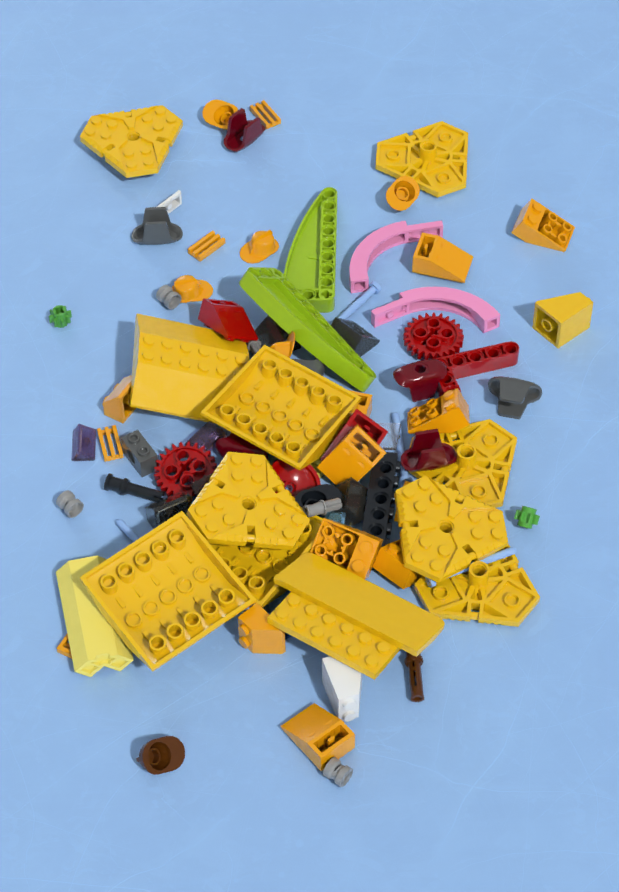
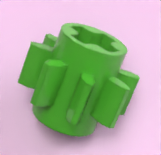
[49,305,72,328]
[514,506,540,529]

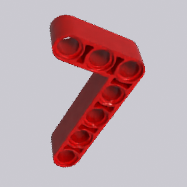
[436,341,519,397]

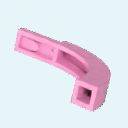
[349,220,443,293]
[371,287,500,333]

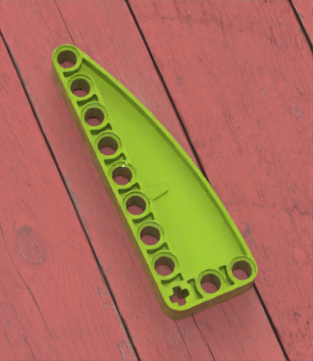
[284,187,337,313]
[239,267,376,392]

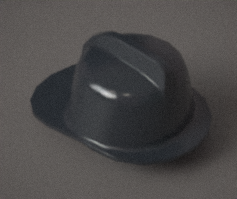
[295,484,342,517]

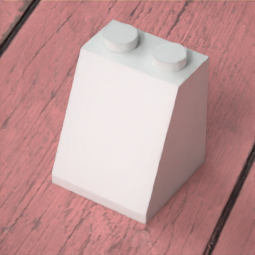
[322,656,363,722]

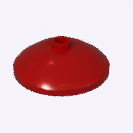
[271,459,321,498]

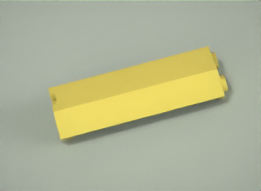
[56,555,134,677]

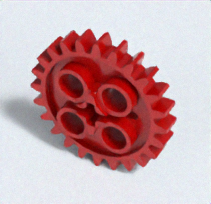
[403,313,464,360]
[154,441,217,502]

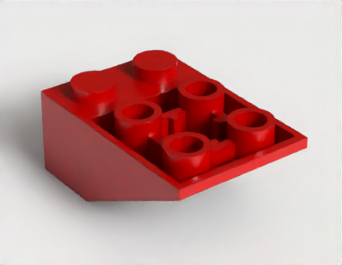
[198,298,258,342]
[320,409,388,461]

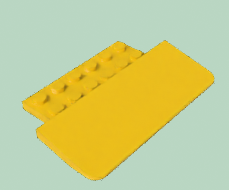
[267,553,445,680]

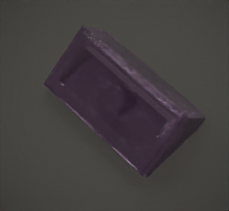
[185,421,227,452]
[71,424,96,461]

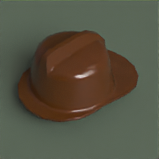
[136,736,185,775]

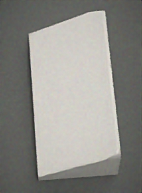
[157,190,182,214]

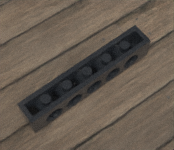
[362,452,401,547]

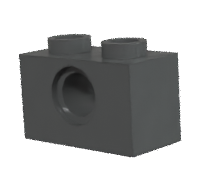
[121,430,158,477]

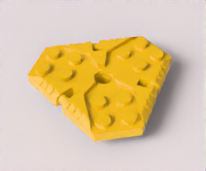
[80,105,183,178]
[375,121,468,198]
[408,419,517,508]
[186,452,310,550]
[394,476,508,583]
[414,544,540,627]

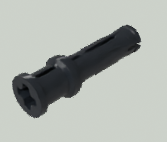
[104,473,165,504]

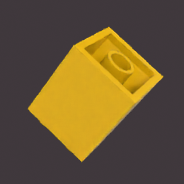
[532,292,593,348]

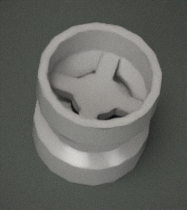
[156,285,182,310]
[56,490,84,518]
[323,757,353,787]

